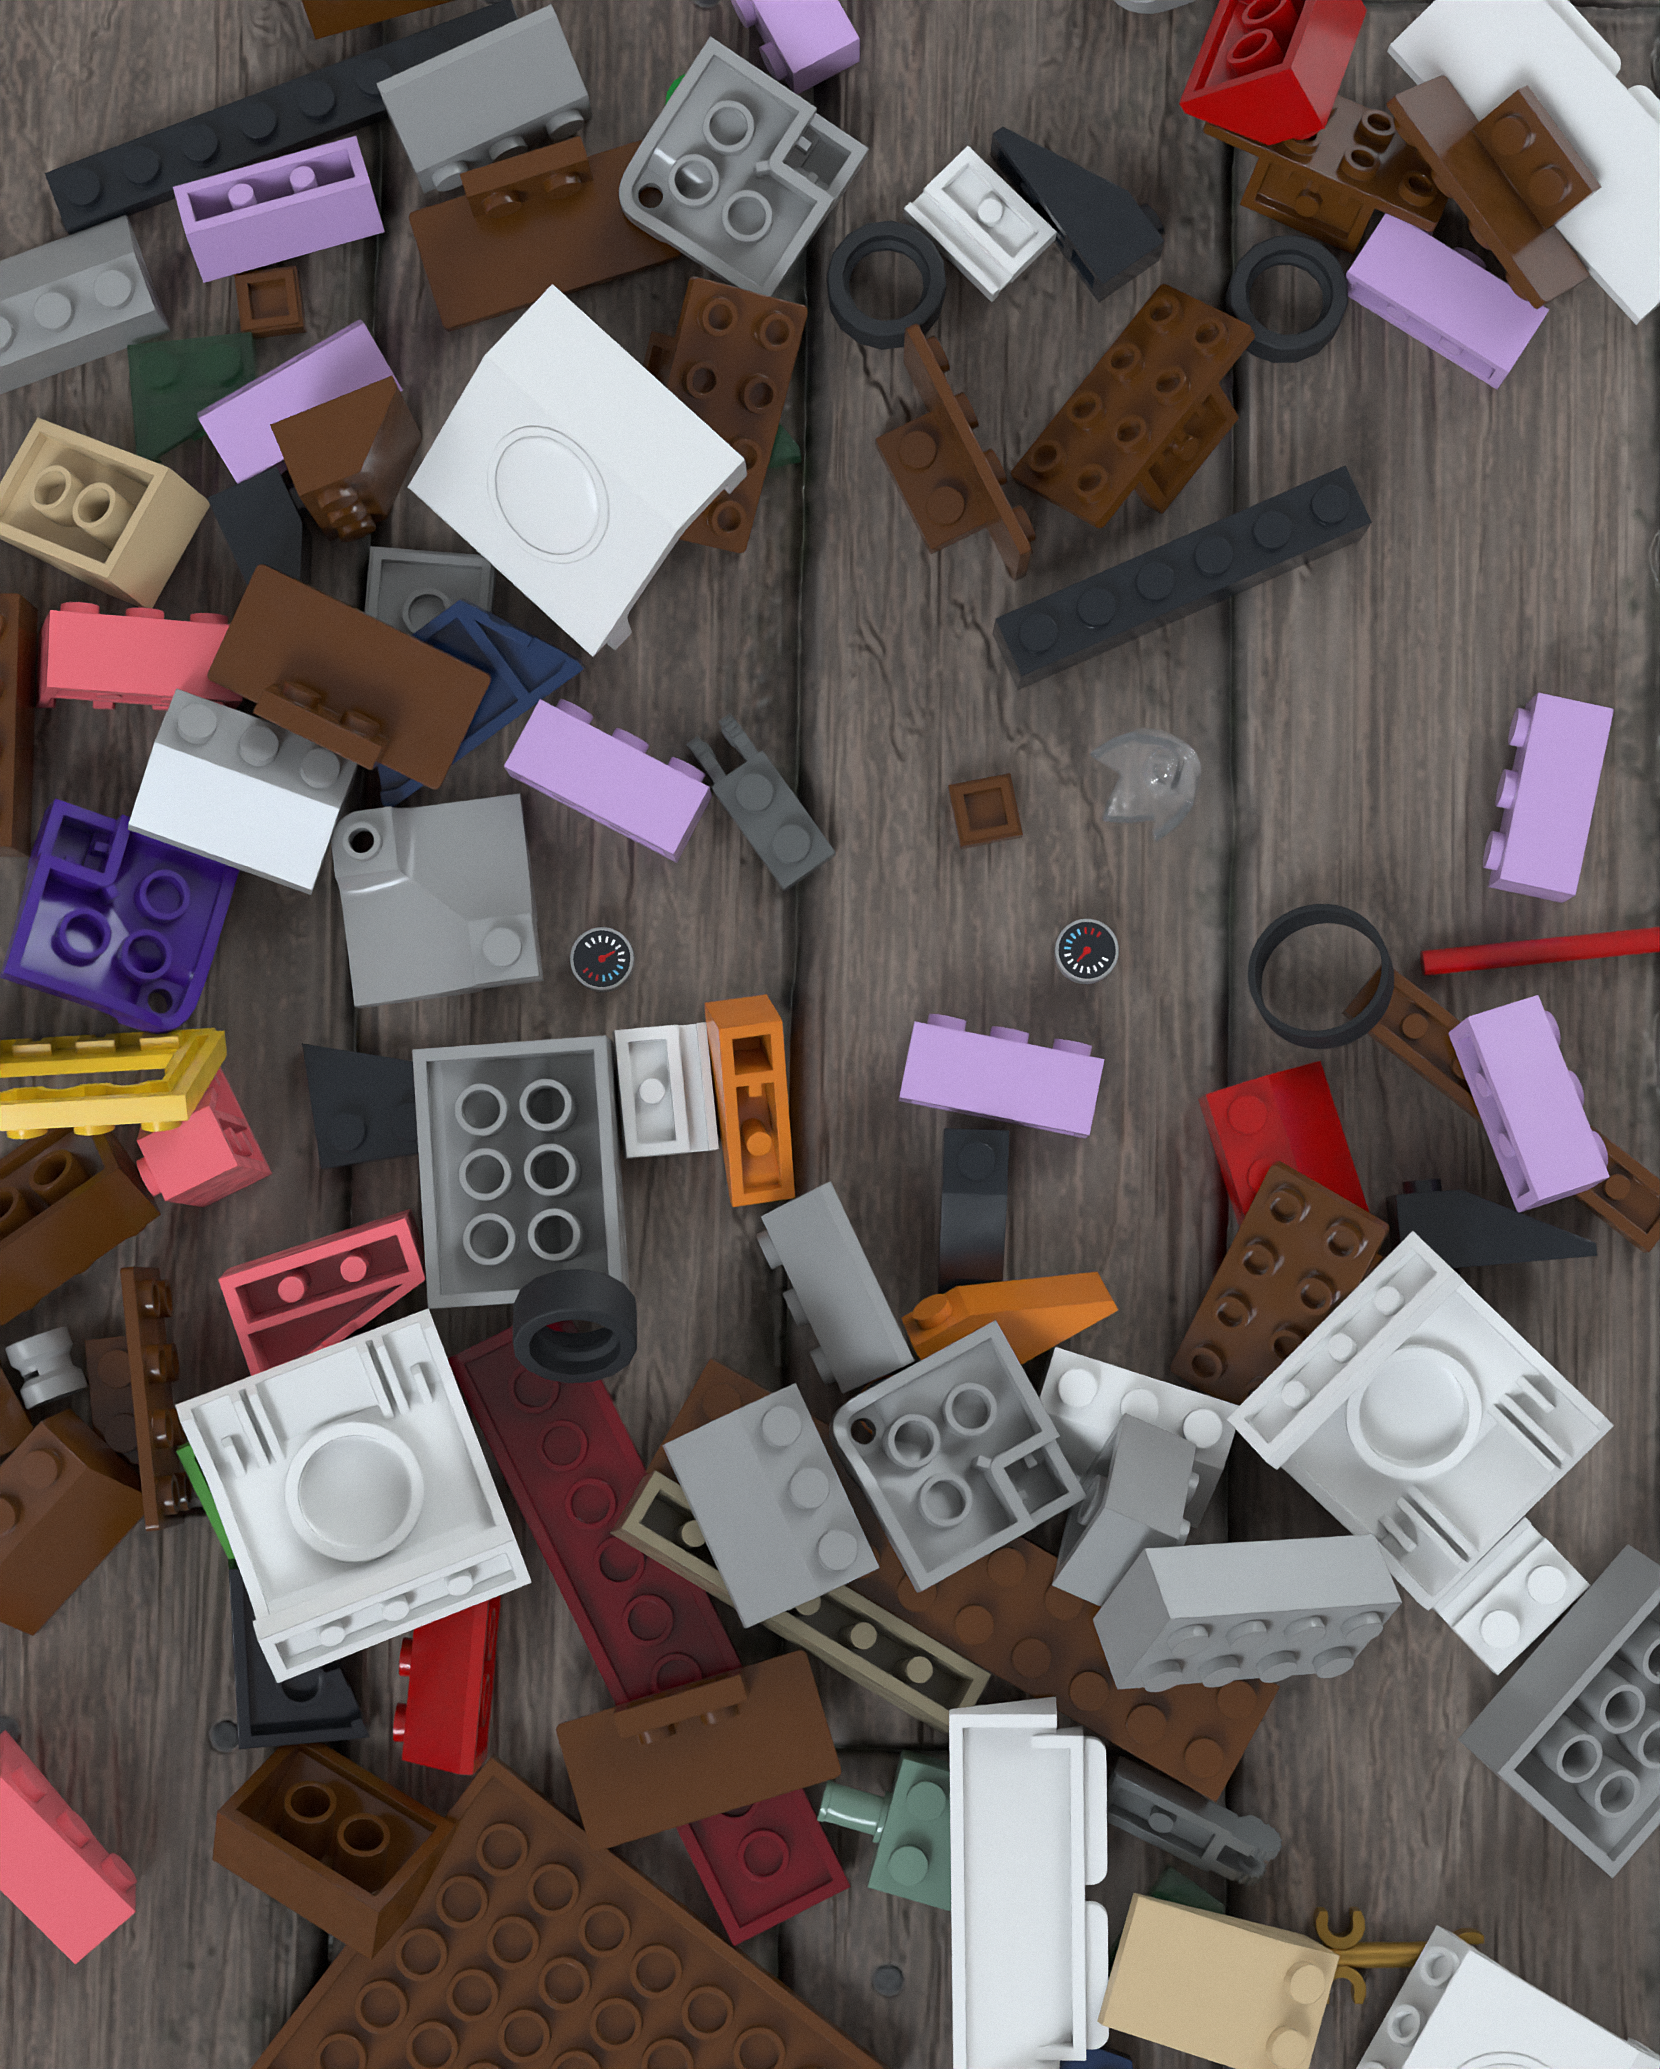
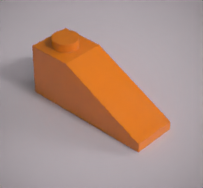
[704,994,795,1207]
[901,1272,1118,1365]

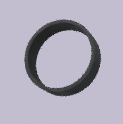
[1248,904,1394,1049]

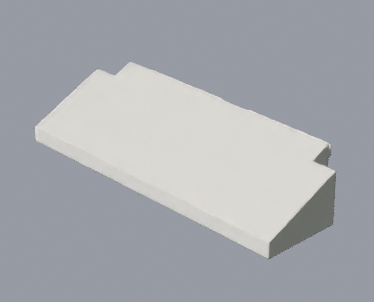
[1387,0,1660,325]
[949,1697,1109,2069]

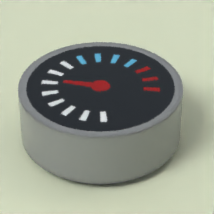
[1054,919,1119,984]
[570,927,635,992]

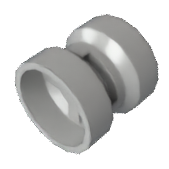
[5,1326,89,1409]

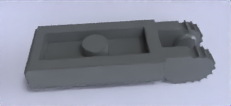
[686,714,836,892]
[1107,1756,1283,1887]

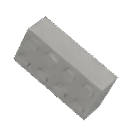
[1093,1534,1402,1692]

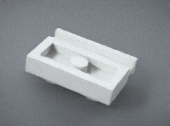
[903,146,1057,302]
[612,1022,719,1159]
[1432,1516,1591,1675]

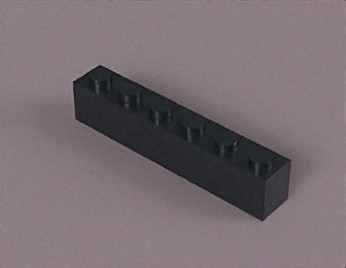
[992,465,1372,690]

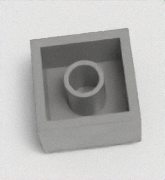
[1052,1413,1199,1607]

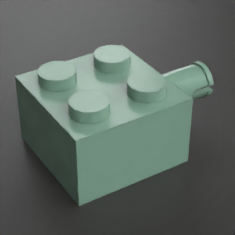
[817,1749,951,1911]

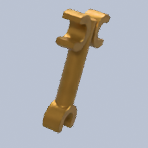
[1313,1907,1485,2004]

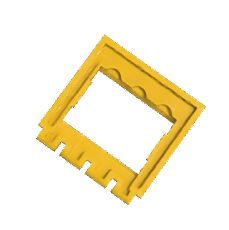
[0,1028,227,1139]

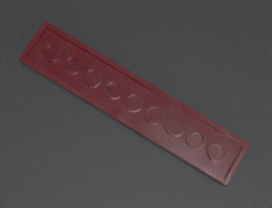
[448,1320,851,1946]

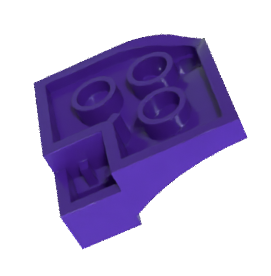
[0,798,239,1034]

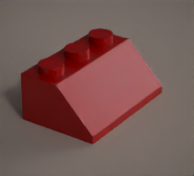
[1179,0,1367,145]
[1198,1061,1370,1228]
[393,1595,502,1775]

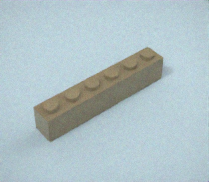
[610,1470,991,1733]

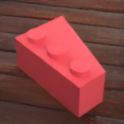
[36,602,243,711]
[136,1066,272,1208]
[218,1209,426,1376]
[0,1729,137,1964]

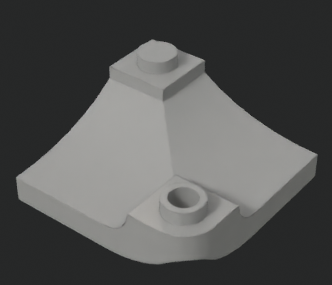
[619,36,869,297]
[331,793,544,1008]
[829,1320,1087,1593]

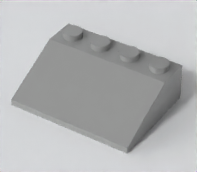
[412,1035,630,1309]
[1458,1544,1660,1878]

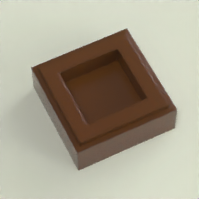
[234,266,307,341]
[948,773,1023,850]

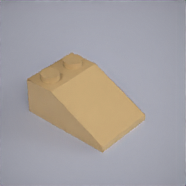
[0,417,210,608]
[1097,1893,1340,2069]

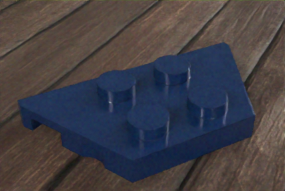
[378,598,586,807]

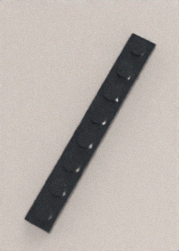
[45,0,518,235]

